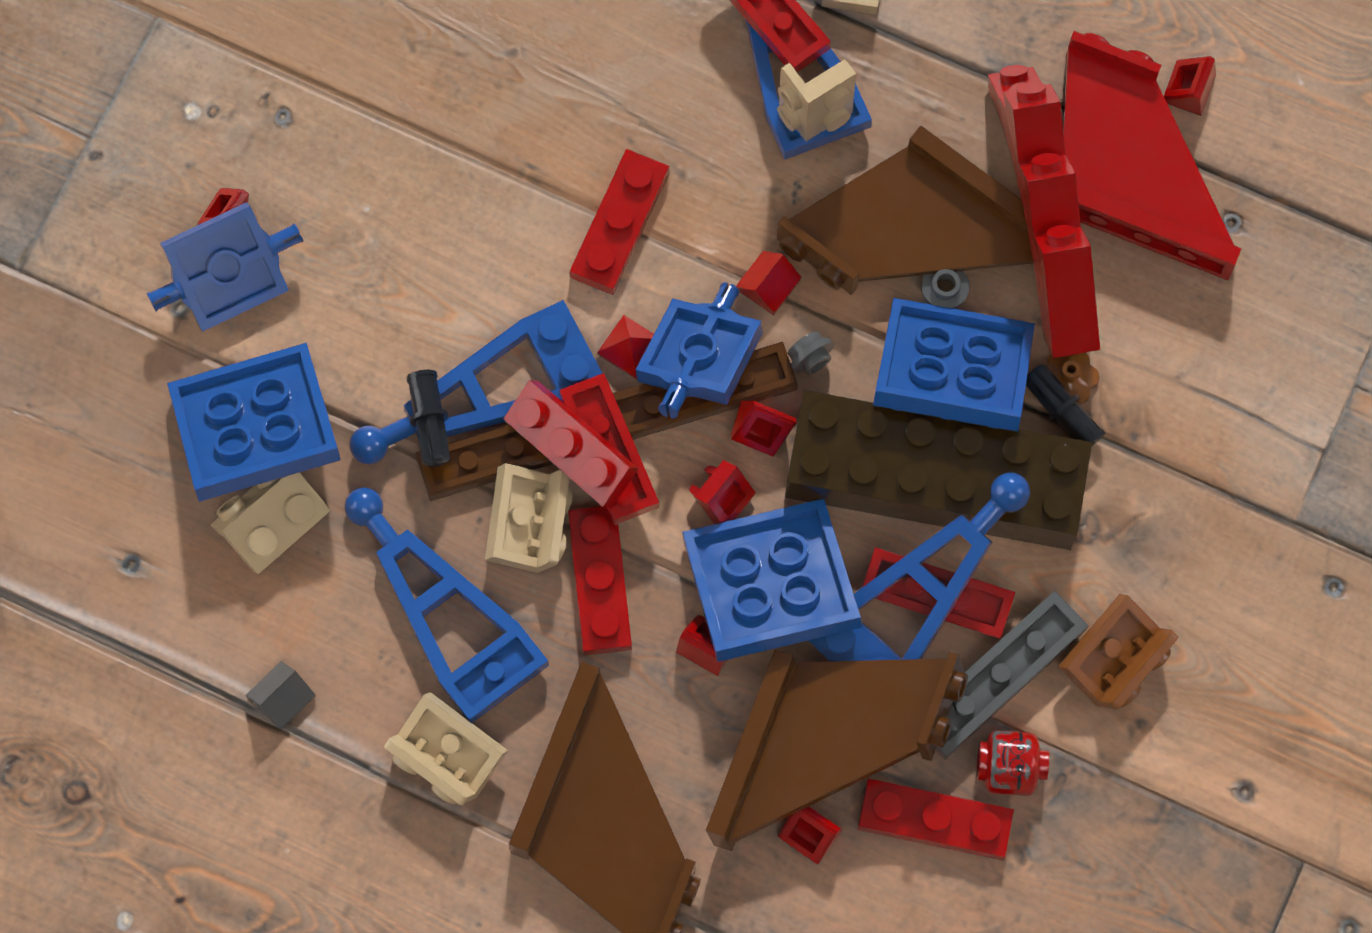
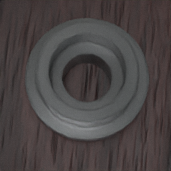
[921,269,969,309]
[787,331,834,375]

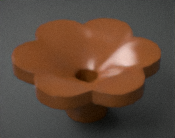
[1046,353,1100,404]

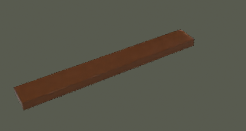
[415,342,798,501]

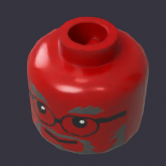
[977,730,1049,796]

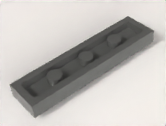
[936,591,1089,760]

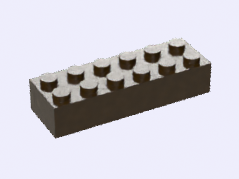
[785,390,1092,550]

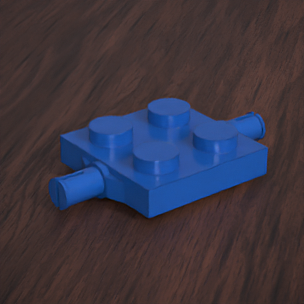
[147,202,303,332]
[636,282,763,419]

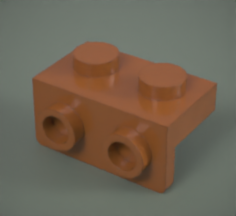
[1058,594,1178,710]

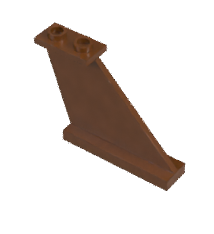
[777,126,1033,295]
[706,650,968,851]
[509,661,701,933]

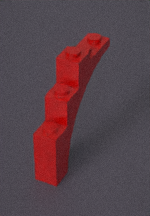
[987,65,1101,358]

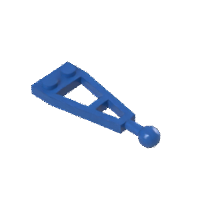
[745,19,872,160]
[349,300,602,464]
[808,473,1030,661]
[345,487,549,723]

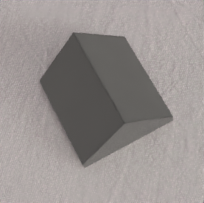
[246,661,316,730]

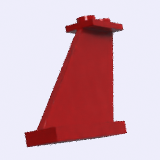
[1063,31,1242,281]

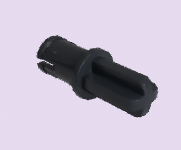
[1026,364,1106,446]
[406,369,450,468]

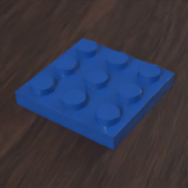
[873,298,1035,432]
[167,342,341,502]
[682,499,862,662]

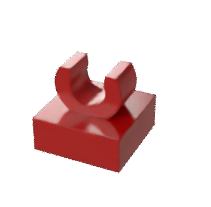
[689,460,756,524]

